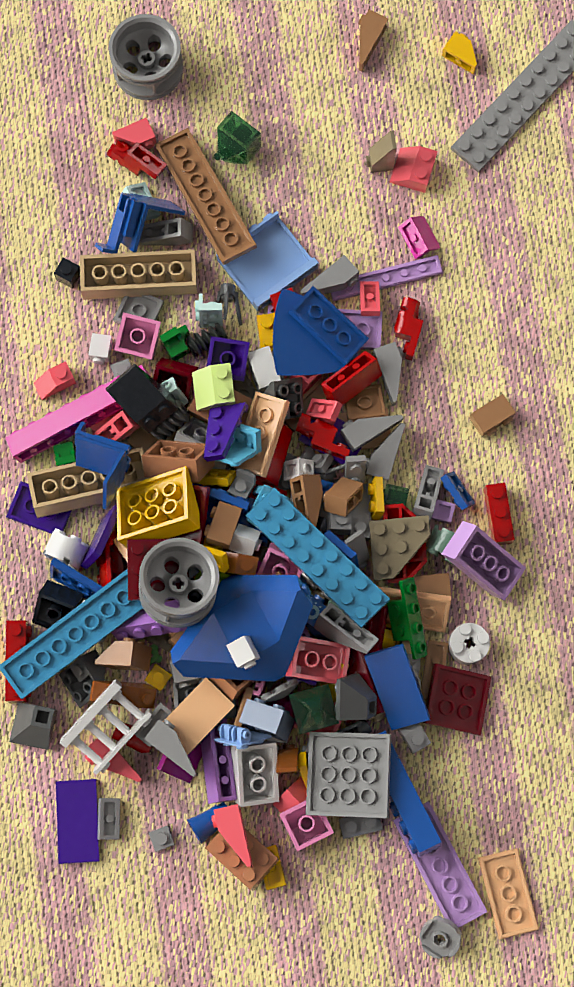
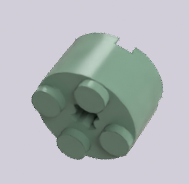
[426,525,455,566]

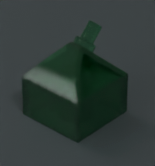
[214,111,261,164]
[288,684,339,735]

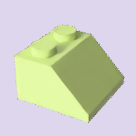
[192,363,235,411]

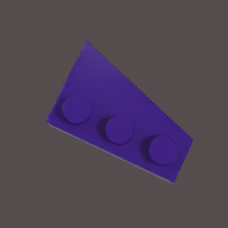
[204,402,249,462]

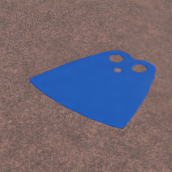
[273,288,358,376]

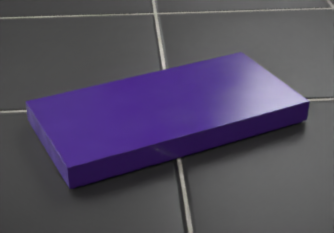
[56,779,100,864]

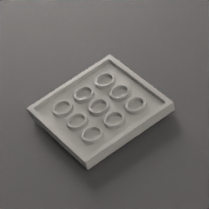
[306,732,391,819]

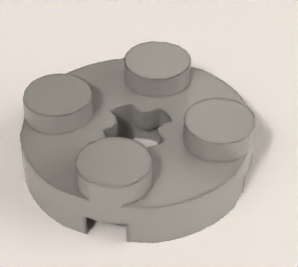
[420,916,462,959]

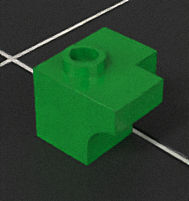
[160,325,190,361]
[53,441,76,466]

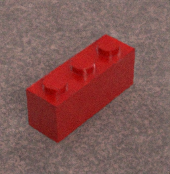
[321,351,382,406]
[254,425,293,487]
[483,482,515,545]

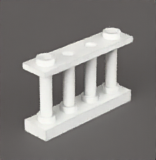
[60,679,152,775]

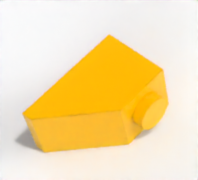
[442,31,477,74]

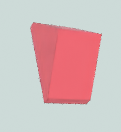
[273,776,307,813]

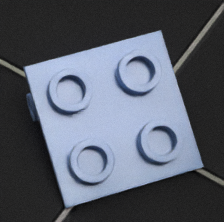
[214,723,272,749]

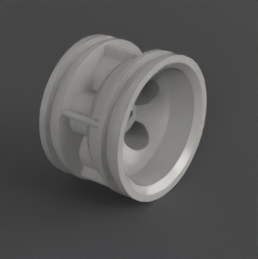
[109,14,183,100]
[139,538,219,628]

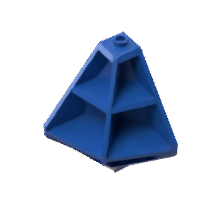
[170,575,313,681]

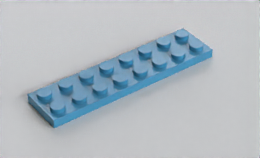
[246,487,390,629]
[0,569,143,699]

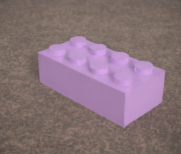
[441,521,526,601]

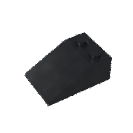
[105,363,178,433]

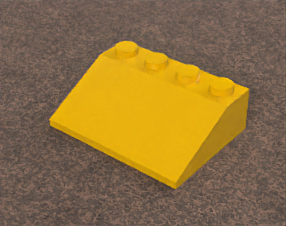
[117,466,200,548]

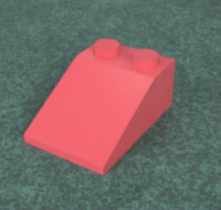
[285,636,351,684]

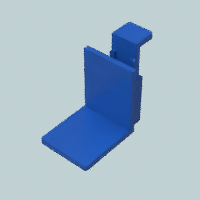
[95,192,185,254]
[75,422,132,510]

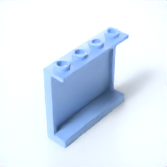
[216,211,319,312]

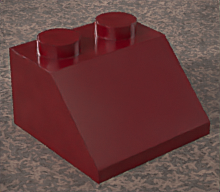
[153,357,199,408]

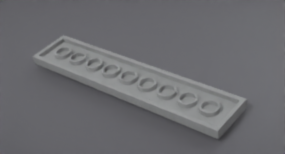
[451,19,574,173]

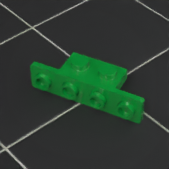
[387,577,427,660]

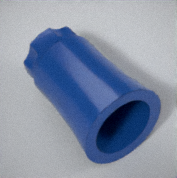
[187,802,227,844]

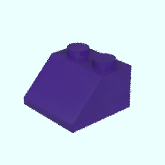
[207,336,250,381]

